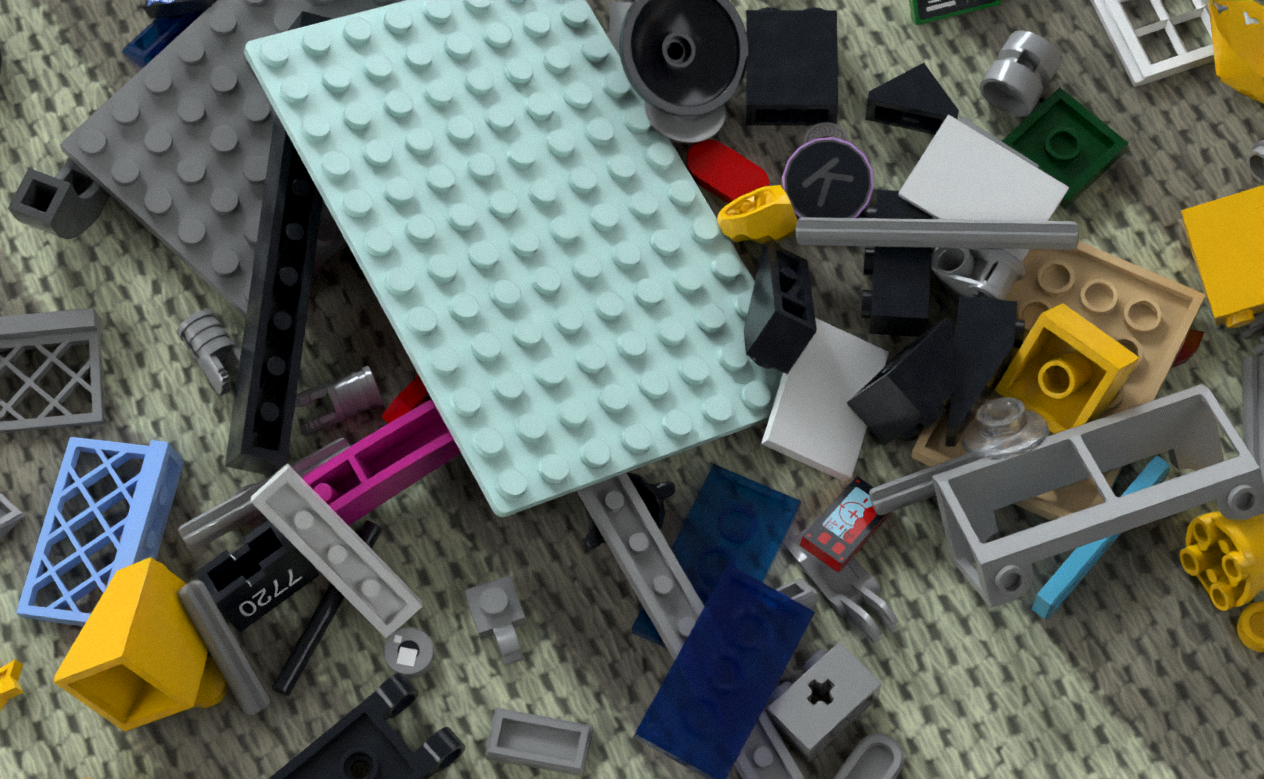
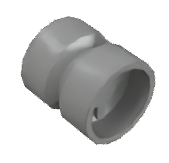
[979,30,1061,117]

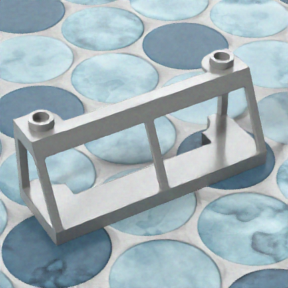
[932,384,1264,608]

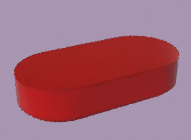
[687,140,769,204]

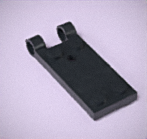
[269,673,466,779]

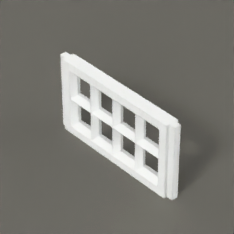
[1091,0,1257,87]

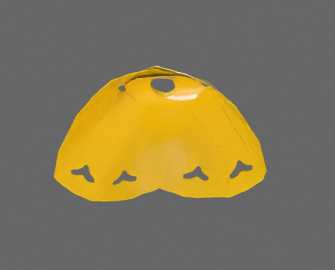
[1209,0,1264,104]

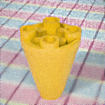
[1180,511,1264,611]

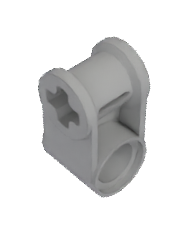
[931,247,1026,301]

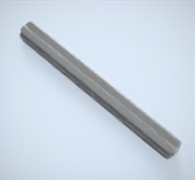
[796,217,1079,250]

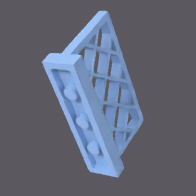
[16,437,185,626]

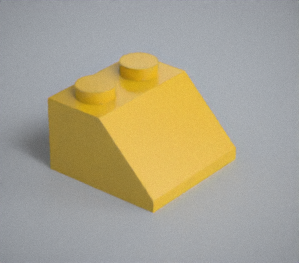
[995,303,1140,434]

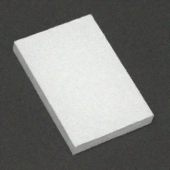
[898,114,1069,262]
[761,318,889,481]

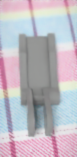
[783,515,899,643]

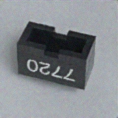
[195,520,320,633]

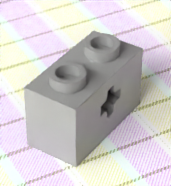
[767,642,881,763]

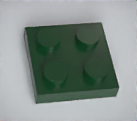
[1002,87,1129,209]

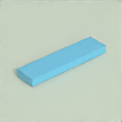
[1031,455,1170,619]

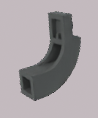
[8,157,111,239]

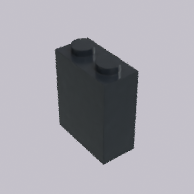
[746,7,838,126]

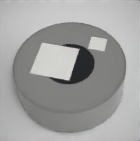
[384,627,435,679]

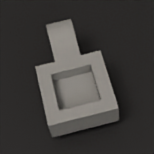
[464,575,526,666]

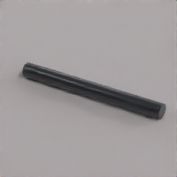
[272,521,382,697]

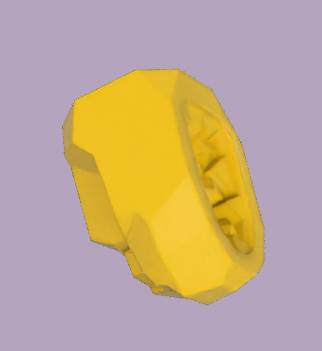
[717,185,797,244]

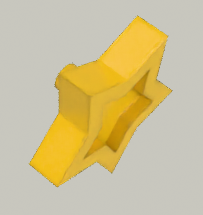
[0,659,24,711]

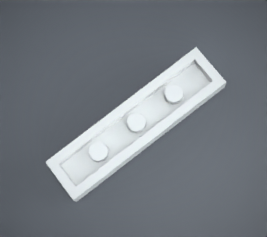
[251,464,423,639]

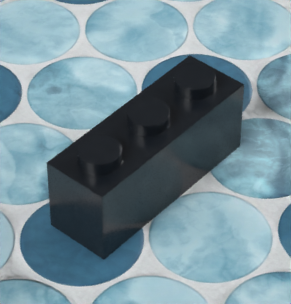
[861,189,933,337]

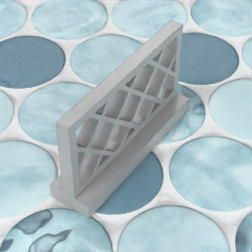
[0,308,104,433]

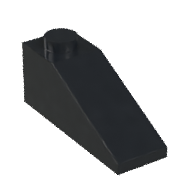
[744,241,817,374]
[945,296,1025,447]

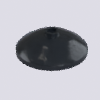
[619,0,749,117]

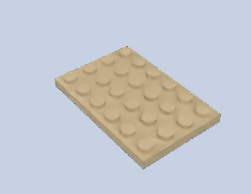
[912,241,1206,521]

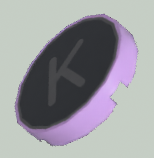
[782,137,874,219]

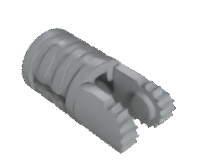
[177,309,241,396]
[295,366,384,437]

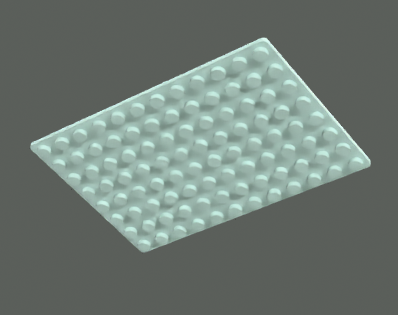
[244,0,783,517]

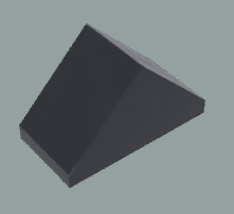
[865,63,959,135]

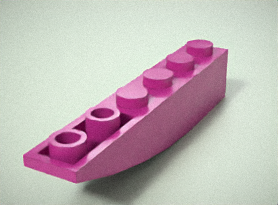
[302,399,461,526]

